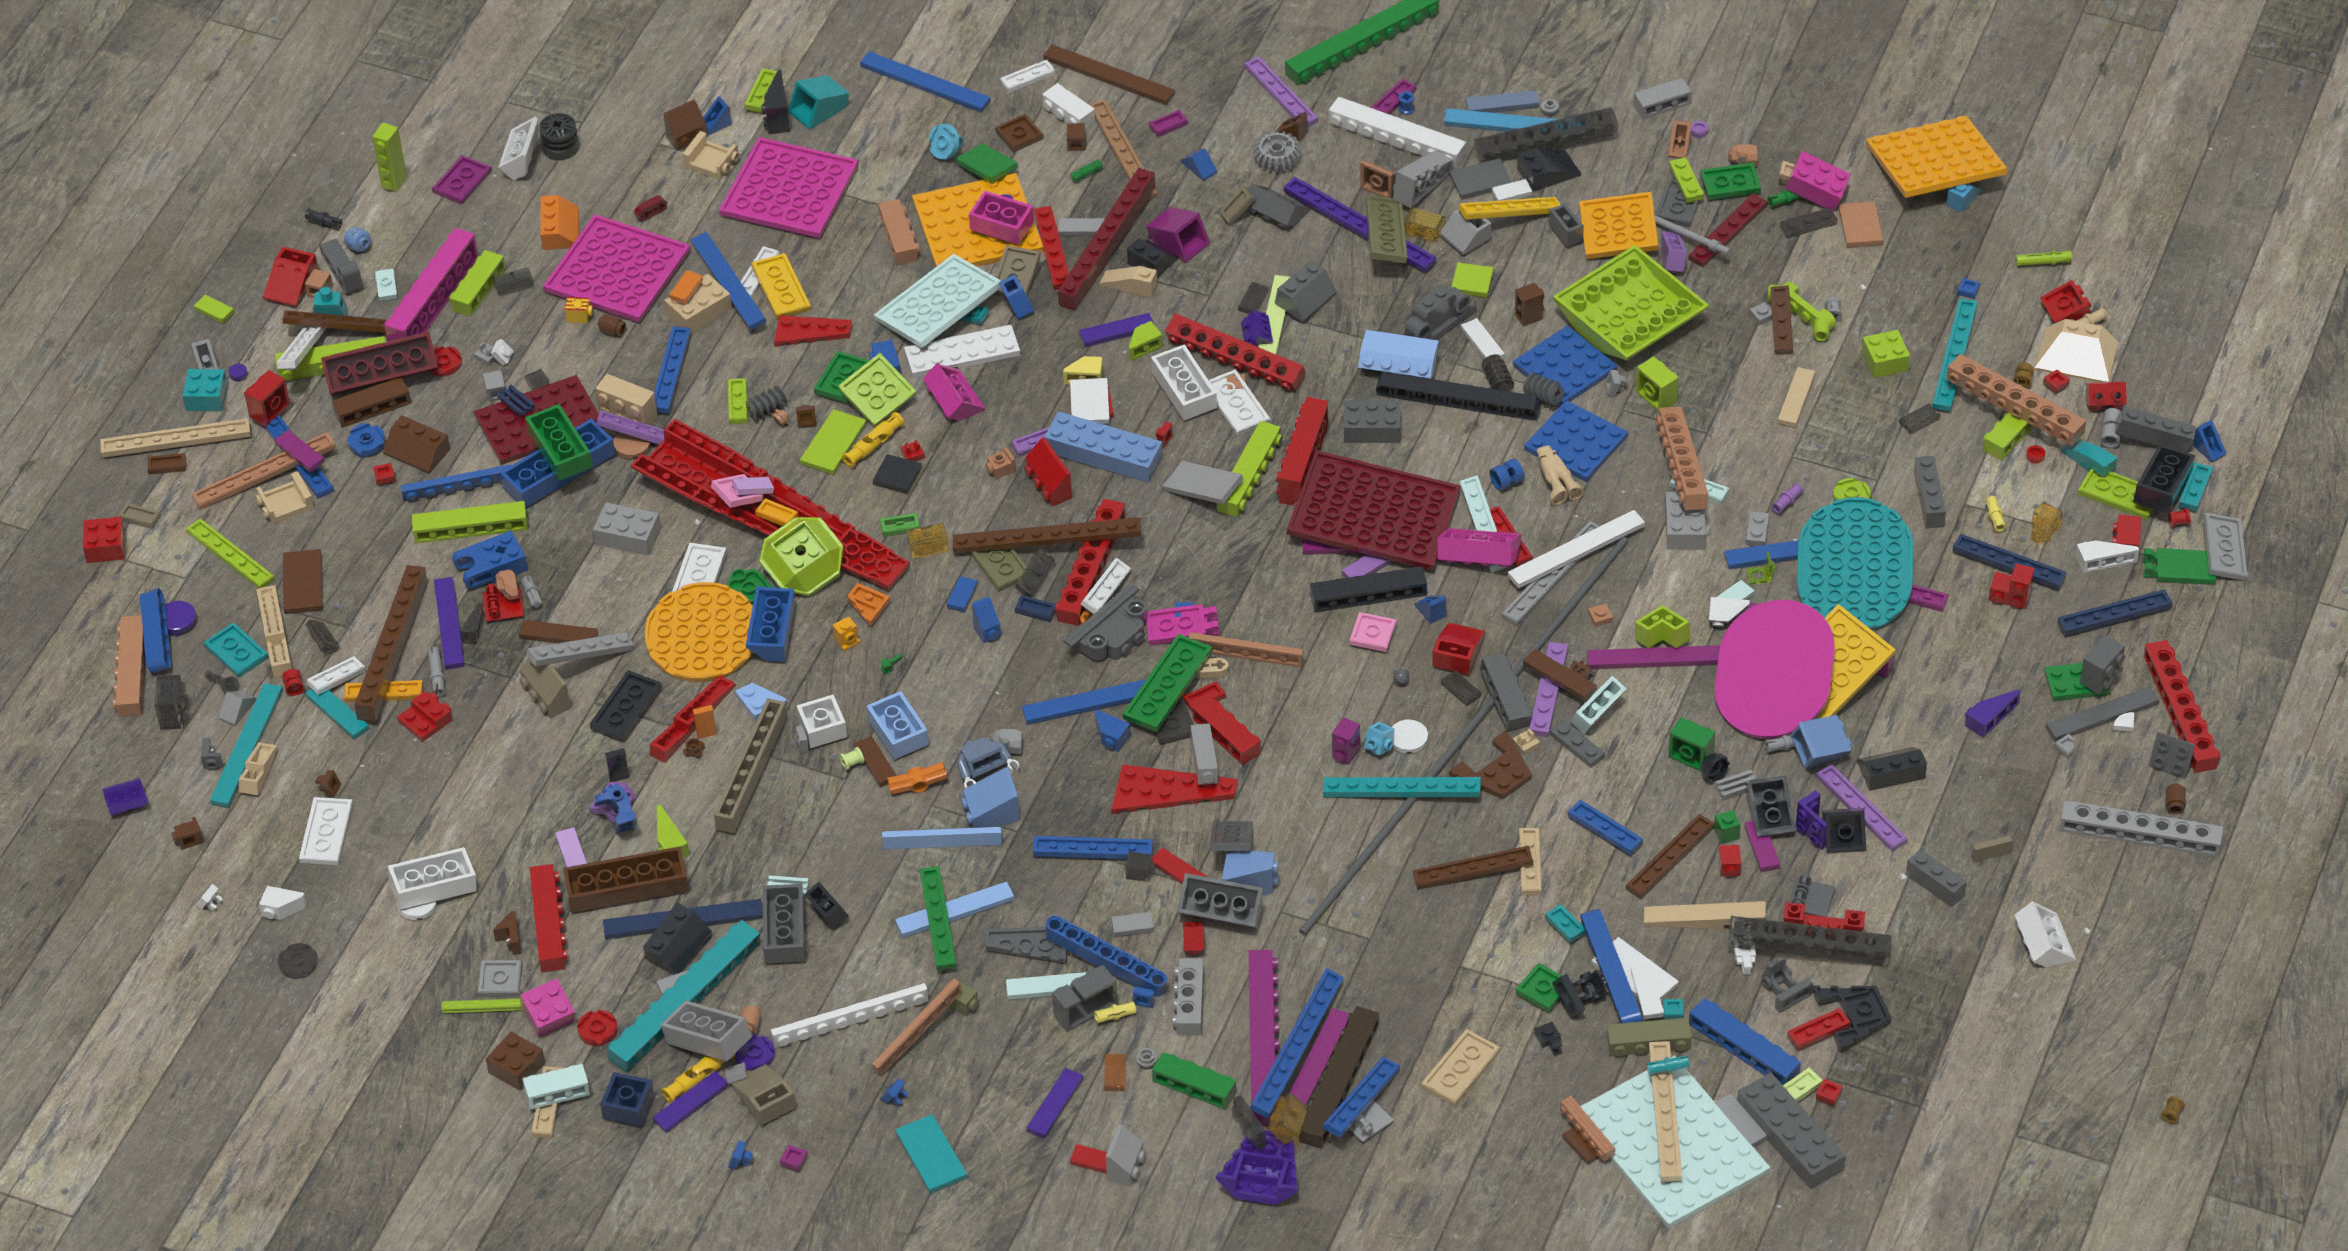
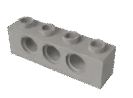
[1173,958,1204,1035]

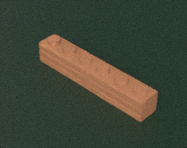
[1560,1096,1615,1161]

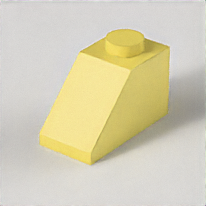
[1063,356,1103,384]

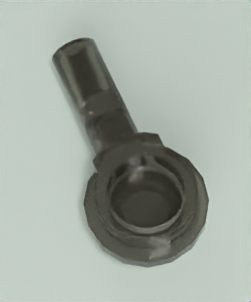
[204,670,239,693]

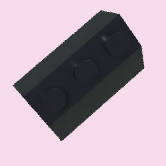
[1857,747,1927,791]
[643,902,712,975]

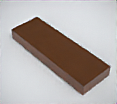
[854,736,897,787]

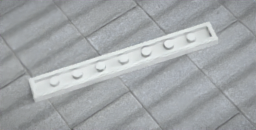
[1508,510,1645,588]

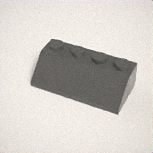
[1177,873,1263,930]

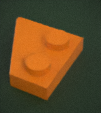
[847,583,890,626]

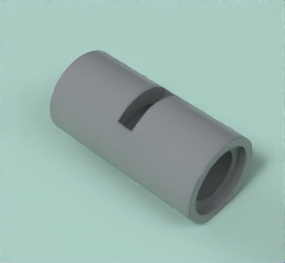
[2101,408,2120,448]

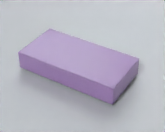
[732,477,774,495]

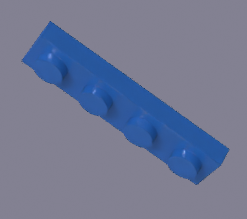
[1568,799,1643,855]

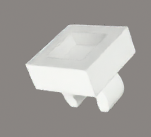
[196,884,223,911]

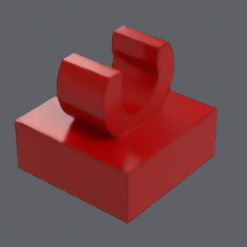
[901,440,925,462]

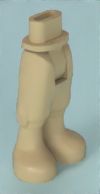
[1537,445,1584,506]

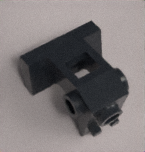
[1552,970,1608,1018]

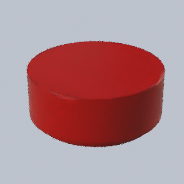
[2026,445,2045,464]

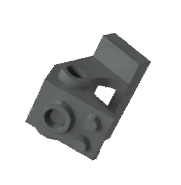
[1761,957,1813,1013]

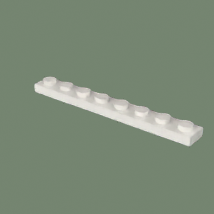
[771,983,928,1048]

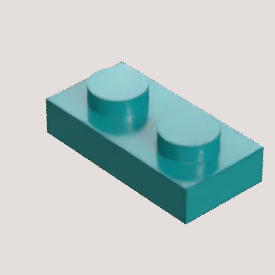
[1545,904,1586,943]

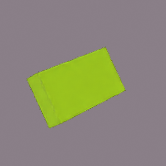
[194,295,234,324]

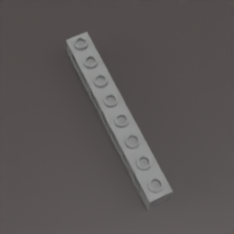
[2060,800,2223,857]

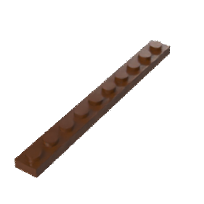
[953,517,1142,554]

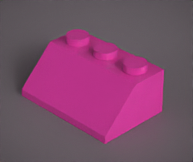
[923,363,985,421]

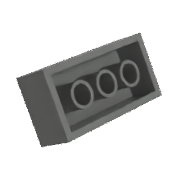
[763,884,805,964]

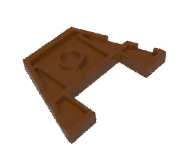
[1449,731,1532,799]

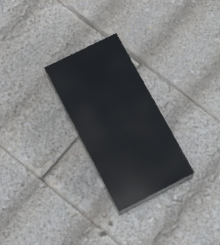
[605,748,629,783]

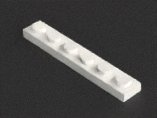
[277,326,327,370]

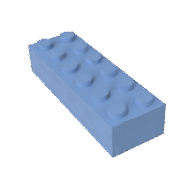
[1044,411,1162,483]

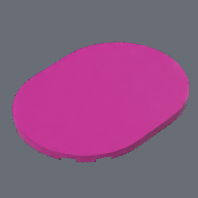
[1715,600,1835,739]

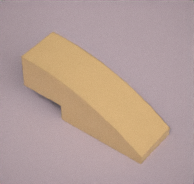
[239,742,277,795]

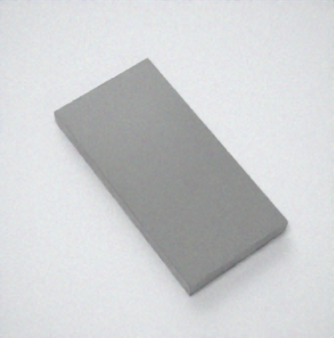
[1162,461,1243,504]
[2203,513,2248,581]

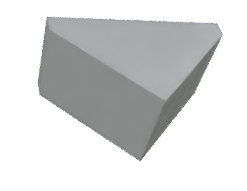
[219,691,257,726]

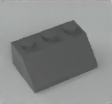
[1248,184,1311,228]
[1275,260,1337,322]

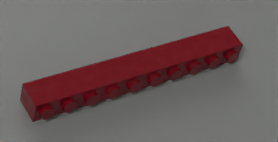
[1058,167,1156,311]

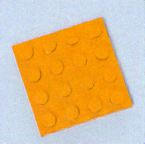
[1579,192,1659,259]

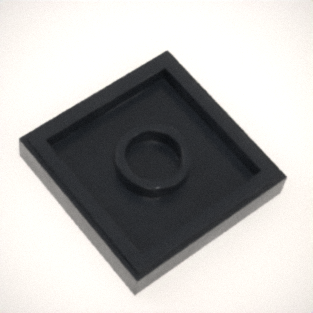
[873,454,922,494]

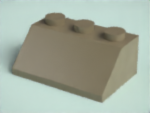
[519,658,571,719]

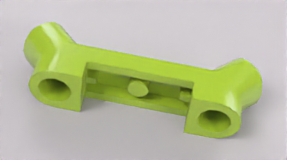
[1767,281,1836,341]

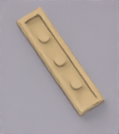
[1778,367,1815,428]
[1519,828,1541,895]
[531,1067,564,1138]

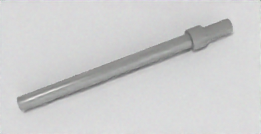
[1654,215,1731,255]

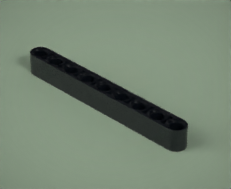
[1376,372,1541,420]

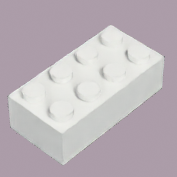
[1151,345,1217,420]
[388,847,477,910]

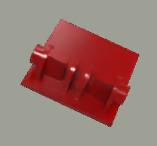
[483,583,524,622]

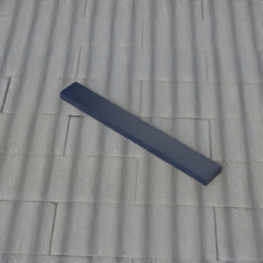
[603,899,763,939]

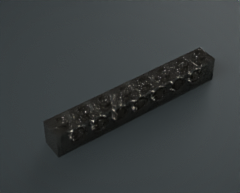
[1474,107,1618,163]
[1727,916,1891,967]

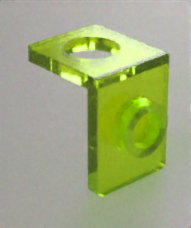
[1746,552,1775,584]

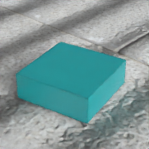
[1663,999,1684,1020]

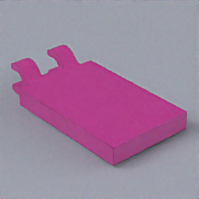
[1146,604,1220,646]

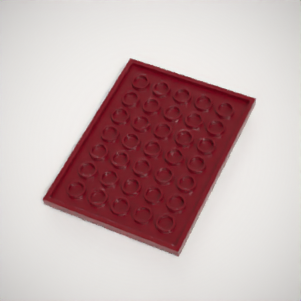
[1286,450,1461,571]

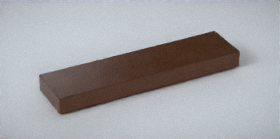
[1770,285,1794,354]
[519,620,598,643]
[1523,649,1597,701]

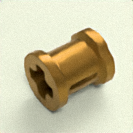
[2161,1096,2185,1124]

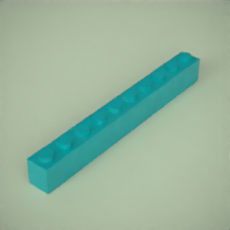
[608,920,760,1073]

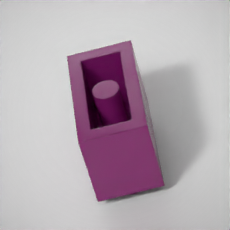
[1332,717,1360,765]

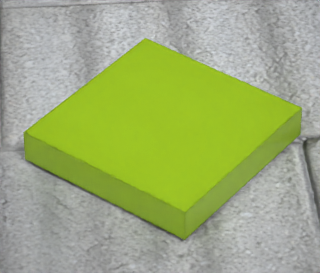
[1452,262,1493,297]

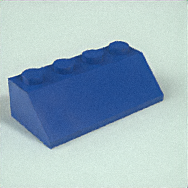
[746,587,796,662]

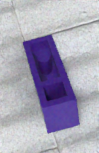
[1965,690,2021,738]

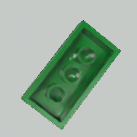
[525,404,593,481]

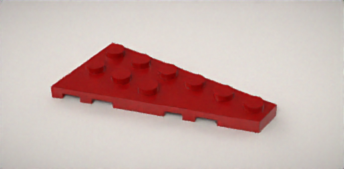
[1111,764,1238,814]

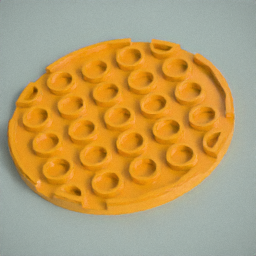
[645,582,754,682]

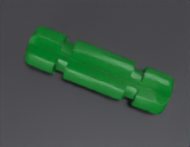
[1070,159,1103,182]

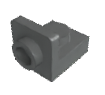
[201,738,223,769]

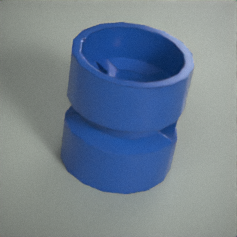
[1489,458,1525,491]

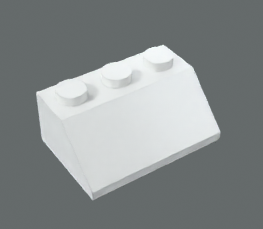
[499,117,538,181]
[2015,901,2076,967]

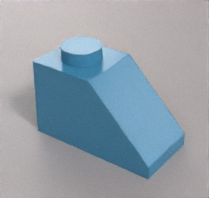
[1947,183,1981,213]

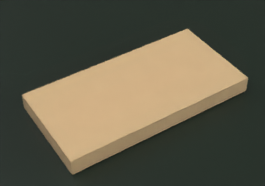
[1421,1029,1500,1106]

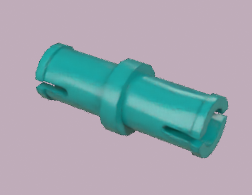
[1647,1055,1690,1075]

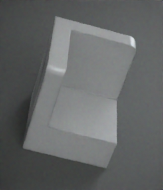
[483,371,507,402]

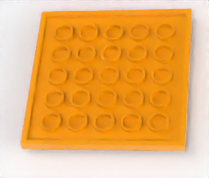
[1866,116,2007,198]
[912,173,1044,267]

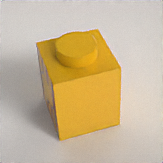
[565,297,593,323]

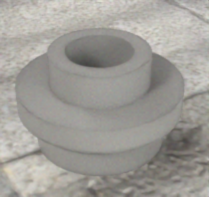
[1541,99,1559,116]
[1137,1048,1157,1068]

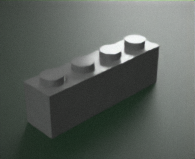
[2115,406,2195,452]
[1914,456,1946,528]
[1480,653,1532,731]

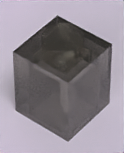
[1125,852,1156,882]

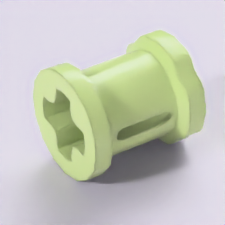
[839,747,864,770]

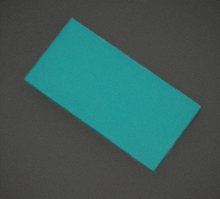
[895,1114,967,1193]

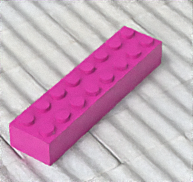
[384,228,478,341]

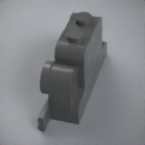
[1403,285,1477,340]
[1063,583,1147,660]

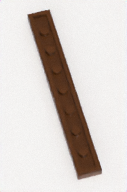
[1043,44,1175,105]

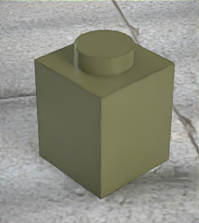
[949,982,979,1016]

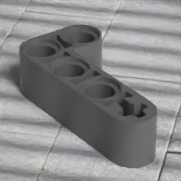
[319,239,363,294]

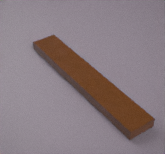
[282,310,387,333]
[1625,814,1714,899]
[1413,845,1534,890]

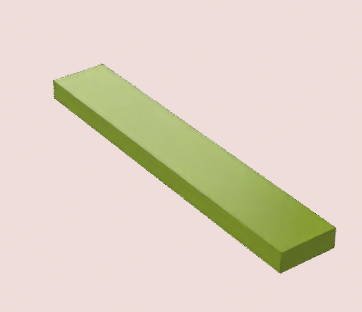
[186,518,275,588]

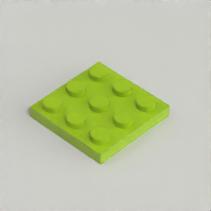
[838,353,917,428]

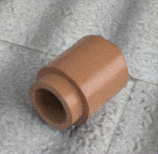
[740,1005,761,1035]

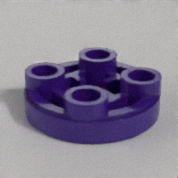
[165,601,197,637]

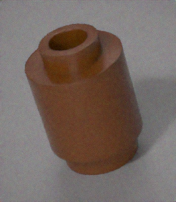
[598,314,626,336]
[2166,783,2186,814]

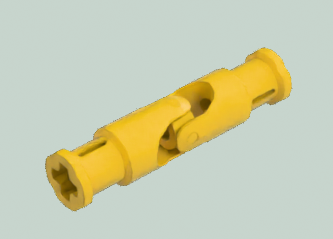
[842,412,905,468]
[661,1054,735,1104]

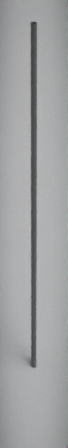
[1299,537,1628,935]

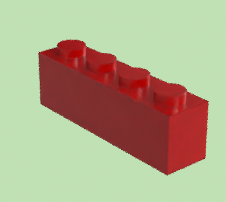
[1193,696,1261,766]

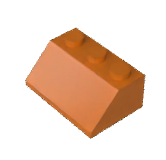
[540,195,579,250]

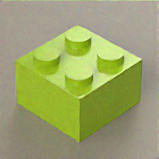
[1861,330,1910,378]
[1636,356,1679,412]

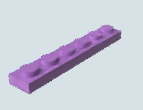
[1529,642,1568,737]

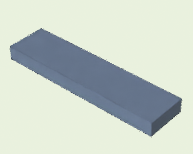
[1466,90,1539,112]

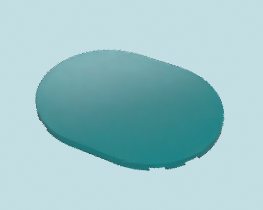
[1797,497,1913,630]

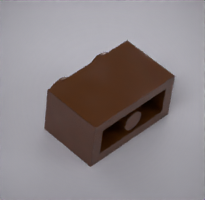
[1515,282,1545,327]

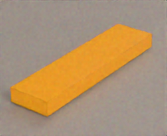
[344,680,423,702]

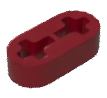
[634,195,667,221]

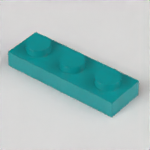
[2178,462,2213,512]

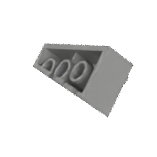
[1393,150,1453,208]

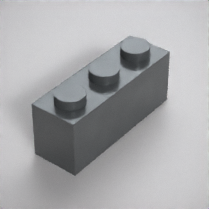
[1906,849,1967,907]

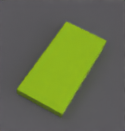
[800,409,867,475]
[2077,469,2154,520]

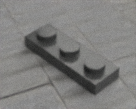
[1550,720,1605,768]

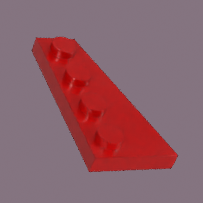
[774,315,852,347]

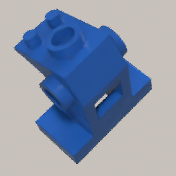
[594,783,636,834]

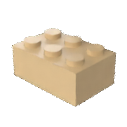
[664,274,732,333]
[595,374,658,425]

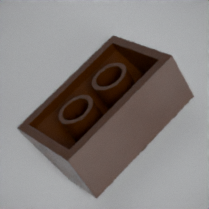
[383,415,450,474]

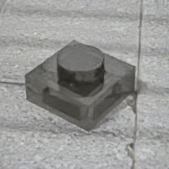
[525,369,550,390]

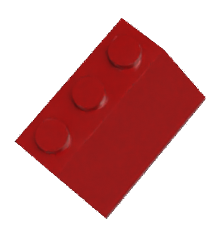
[1024,437,1072,507]

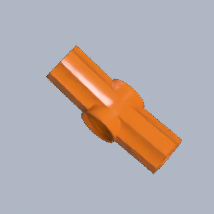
[887,762,948,794]

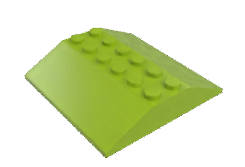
[1553,245,1709,360]

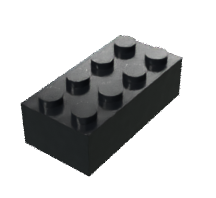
[2133,444,2196,514]

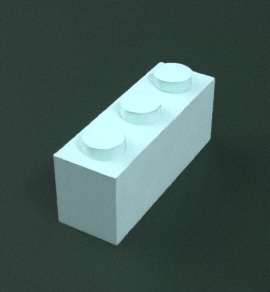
[1570,676,1626,734]
[523,1064,590,1109]

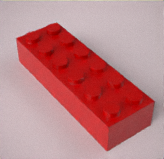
[1276,397,1329,506]

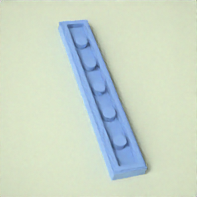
[882,827,1002,849]
[895,882,1014,938]

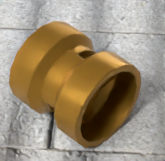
[2013,362,2035,388]

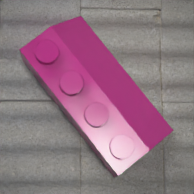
[1438,528,1522,567]

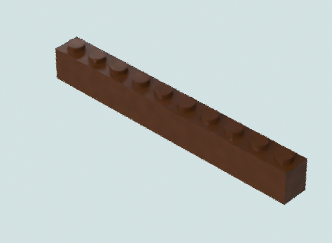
[355,565,428,722]

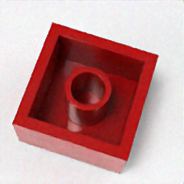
[244,370,290,426]
[83,517,125,563]

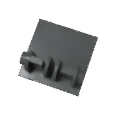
[2149,732,2195,779]
[1789,872,1835,917]

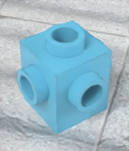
[1364,722,1395,755]

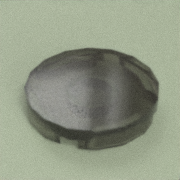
[278,943,318,979]

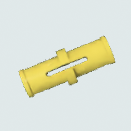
[1985,496,2007,532]
[1094,1001,1136,1024]

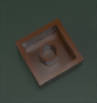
[486,1031,545,1091]

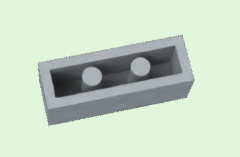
[1633,78,1692,119]

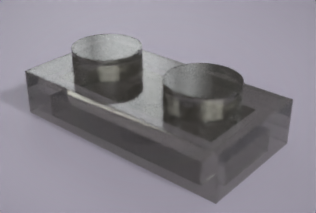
[305,619,340,652]

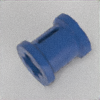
[1398,91,1414,115]

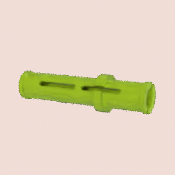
[2016,250,2072,267]

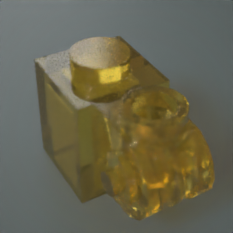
[2031,501,2063,542]

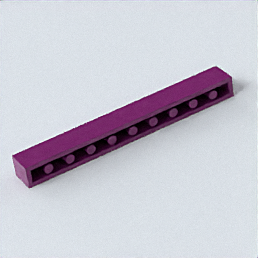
[1248,950,1280,1126]

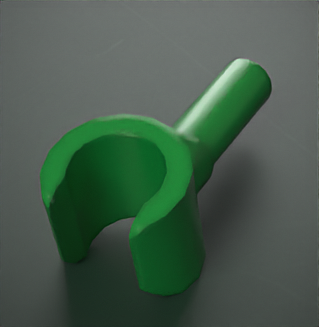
[881,653,903,674]

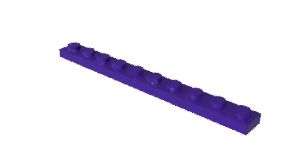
[1284,177,1436,272]

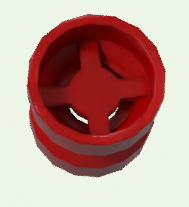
[282,669,304,696]

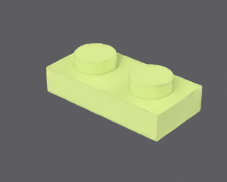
[1783,1068,1823,1102]

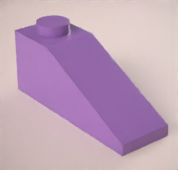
[1661,231,1687,273]

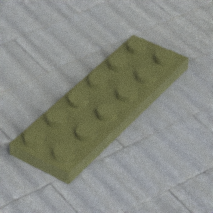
[1365,195,1407,263]

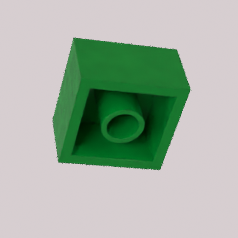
[1668,717,1716,772]

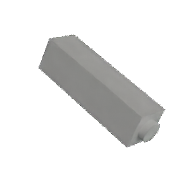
[1190,724,1218,785]

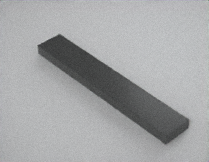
[2046,686,2159,742]

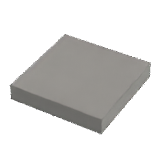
[478,960,522,997]

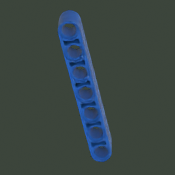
[1580,908,1643,1023]
[1045,916,1167,997]

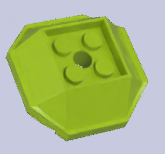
[759,517,844,597]

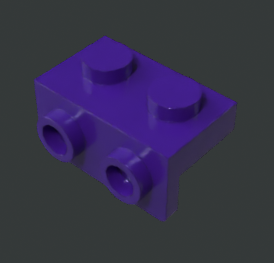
[1241,309,1273,346]
[103,778,148,815]

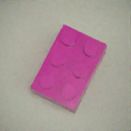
[1785,151,1851,211]
[969,190,1034,245]

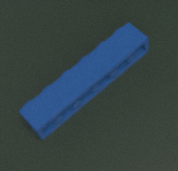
[1689,998,1801,1085]

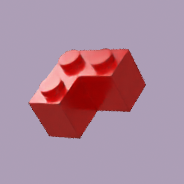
[1988,564,2034,609]

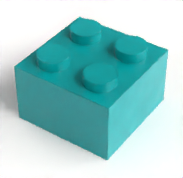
[182,369,228,411]

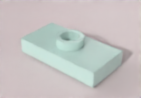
[375,269,397,301]

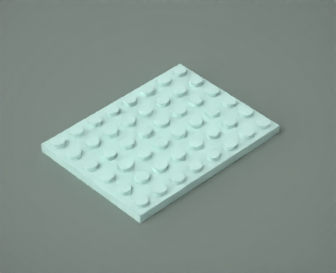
[1580,1055,1771,1229]

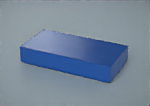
[947,576,978,612]

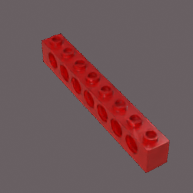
[1165,313,1306,391]
[1055,499,1126,626]
[2143,640,2220,773]

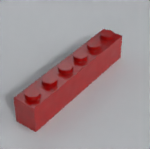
[529,864,568,973]

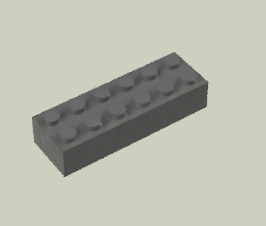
[1737,1072,1845,1189]

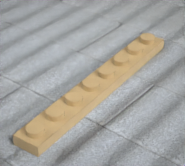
[100,418,251,458]
[1649,1042,1682,1181]

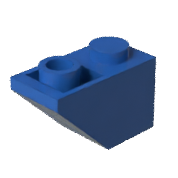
[999,274,1035,320]

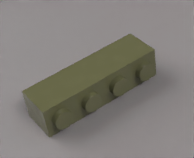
[1606,1018,1691,1056]

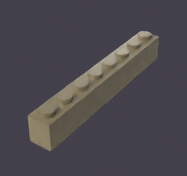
[714,698,787,834]

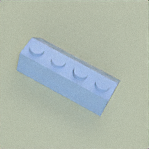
[1358,330,1439,378]

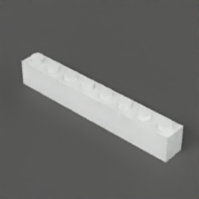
[1329,97,1466,168]

